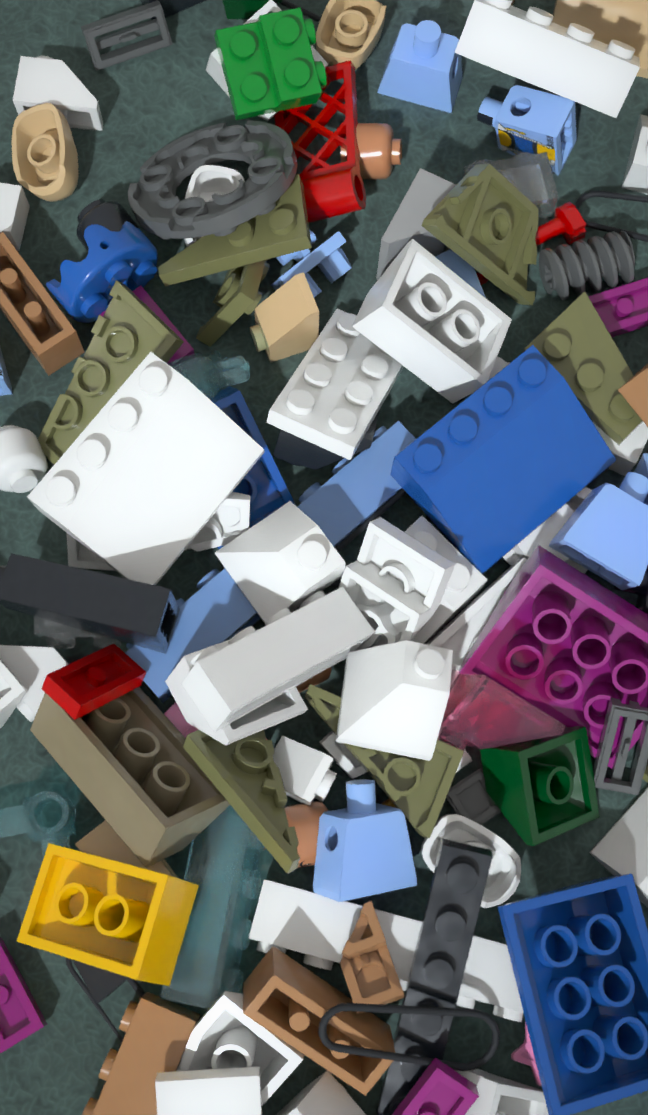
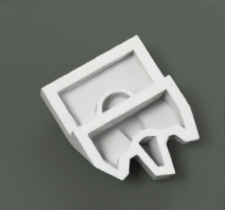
[338,517,455,649]

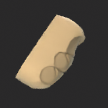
[316,0,386,70]
[12,103,79,202]

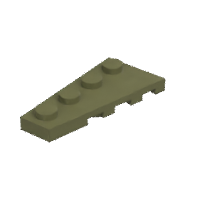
[38,280,184,465]

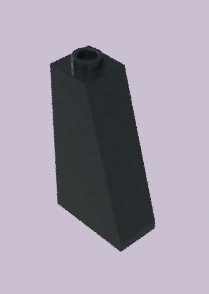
[0,553,180,654]

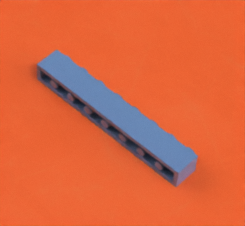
[125,420,416,703]

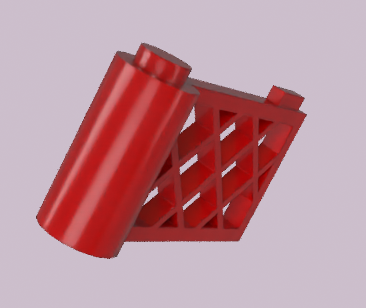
[272,60,366,223]

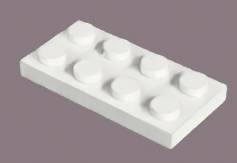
[266,308,404,460]

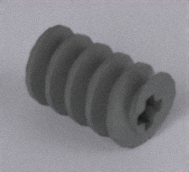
[539,230,635,300]

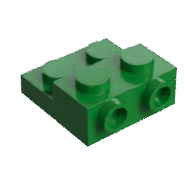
[214,7,327,120]

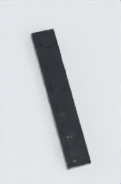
[376,838,493,1115]

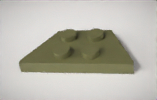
[421,163,539,305]

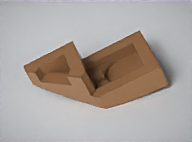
[340,901,404,1015]

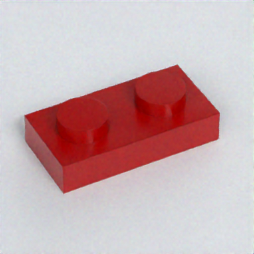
[41,643,147,720]

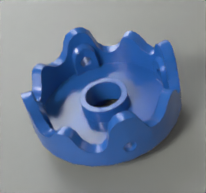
[46,221,158,323]

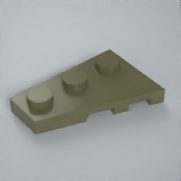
[523,292,643,445]

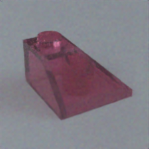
[438,674,566,751]

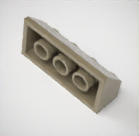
[30,687,230,868]

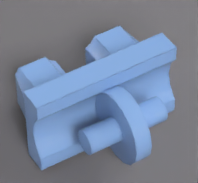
[271,230,352,297]

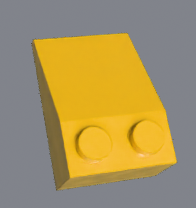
[17,843,199,986]

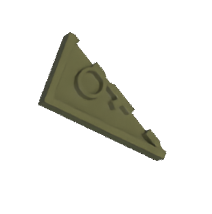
[158,174,312,286]
[196,260,270,347]
[304,684,464,838]
[183,730,300,874]

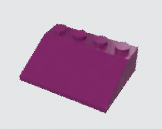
[459,545,648,769]

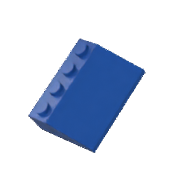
[390,345,616,574]
[498,873,648,1115]

